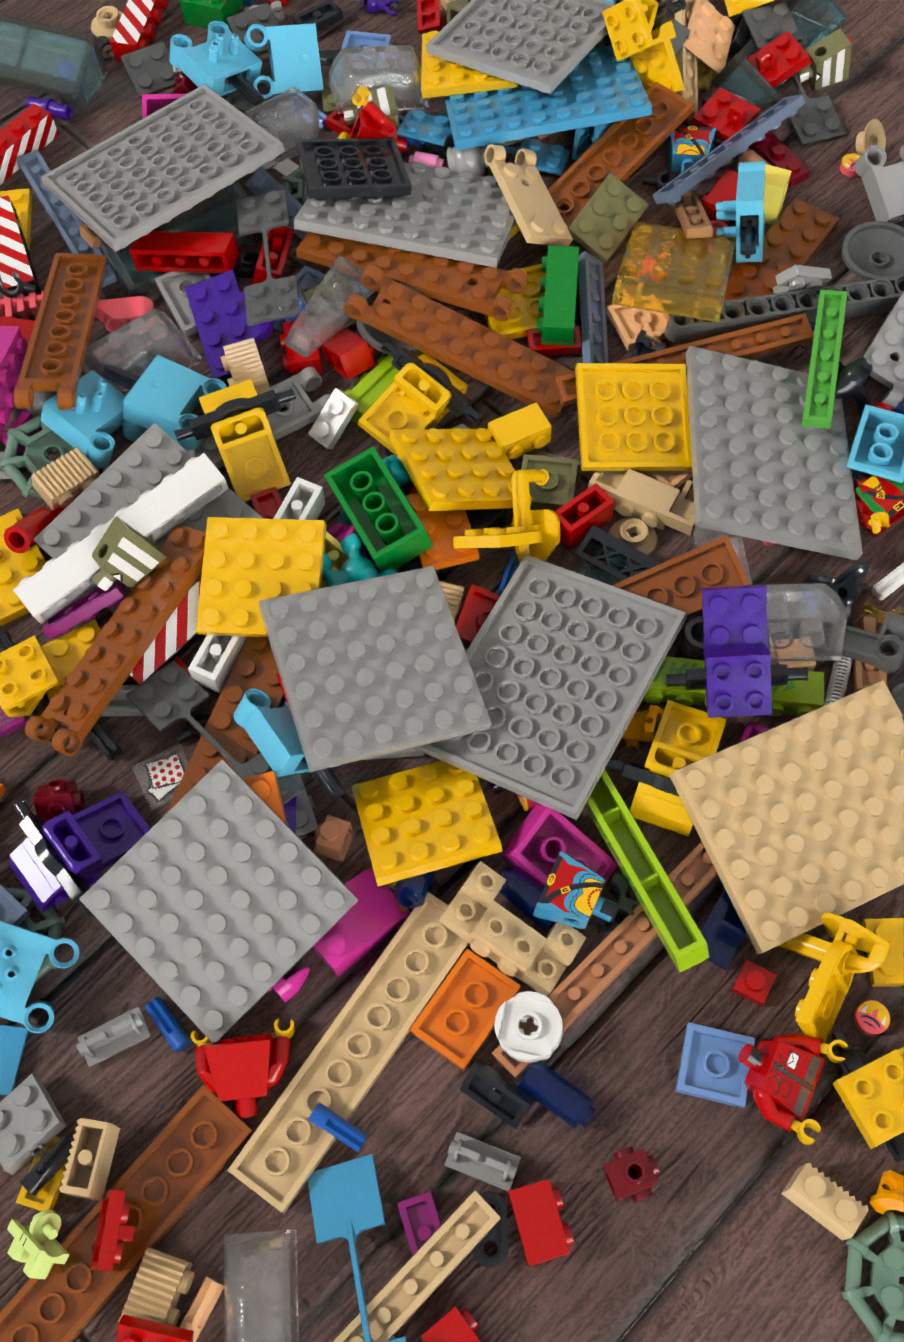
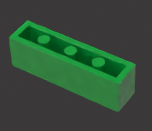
[537,245,579,346]

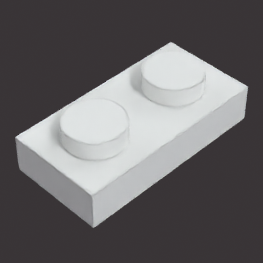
[308,388,360,450]

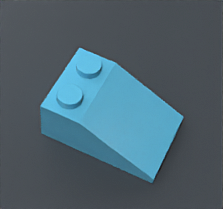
[846,405,904,483]

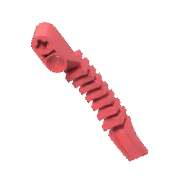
[0,291,154,334]

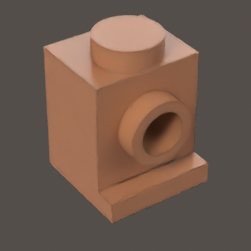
[314,815,354,863]

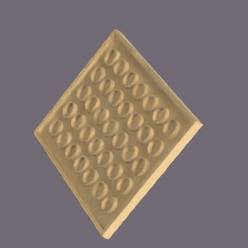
[669,680,904,954]

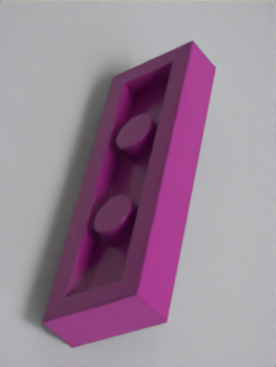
[42,580,125,640]

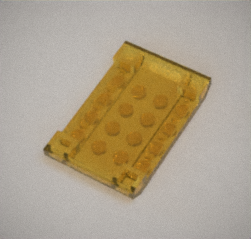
[612,221,736,322]

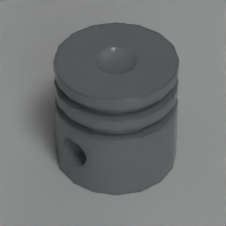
[680,616,704,660]

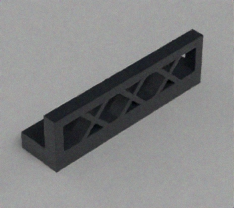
[575,525,661,581]

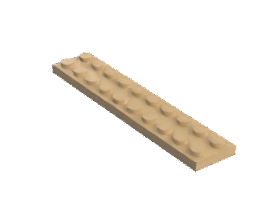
[227,891,470,1214]

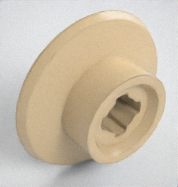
[91,6,123,39]
[856,119,886,164]
[608,517,658,556]

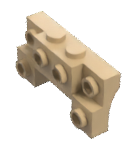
[588,469,696,535]
[438,861,587,997]

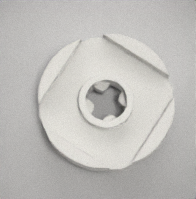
[495,991,563,1063]

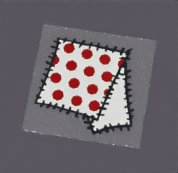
[132,744,189,810]

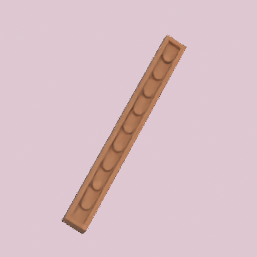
[492,842,718,1080]

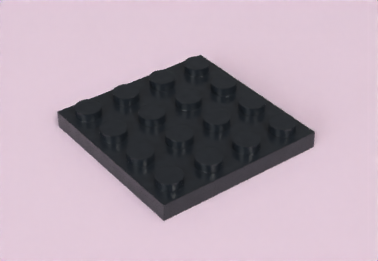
[296,137,412,200]

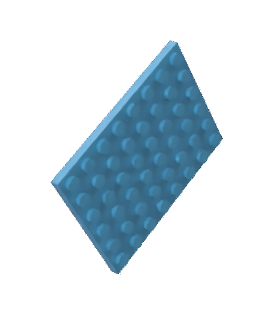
[444,44,652,151]

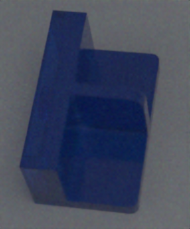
[701,888,746,970]

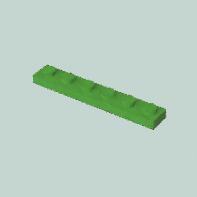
[802,290,847,429]

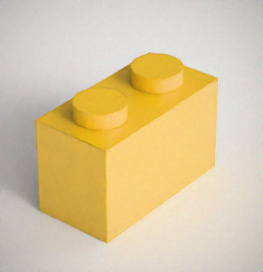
[488,402,552,460]

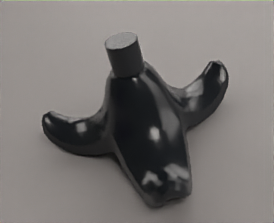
[834,357,873,416]
[806,563,870,626]

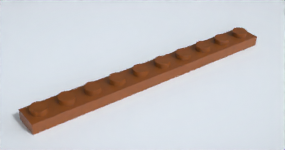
[553,313,814,406]

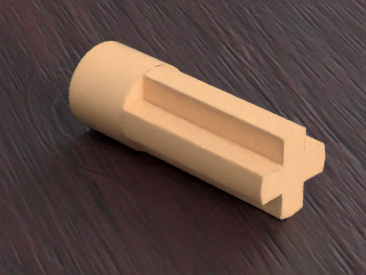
[179,1276,224,1342]

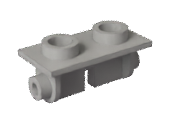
[76,1006,151,1068]
[444,1132,521,1191]

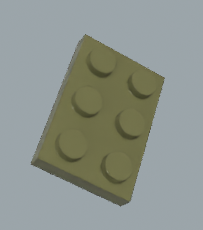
[568,173,649,264]

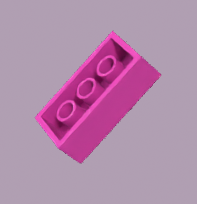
[0,325,27,435]

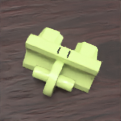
[7,1210,70,1280]

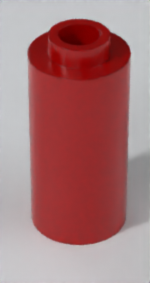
[4,507,56,553]

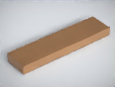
[673,190,713,239]

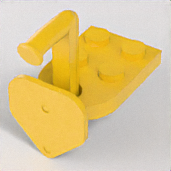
[453,469,560,563]
[778,913,890,1043]

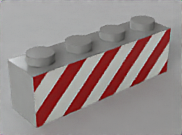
[130,579,201,685]

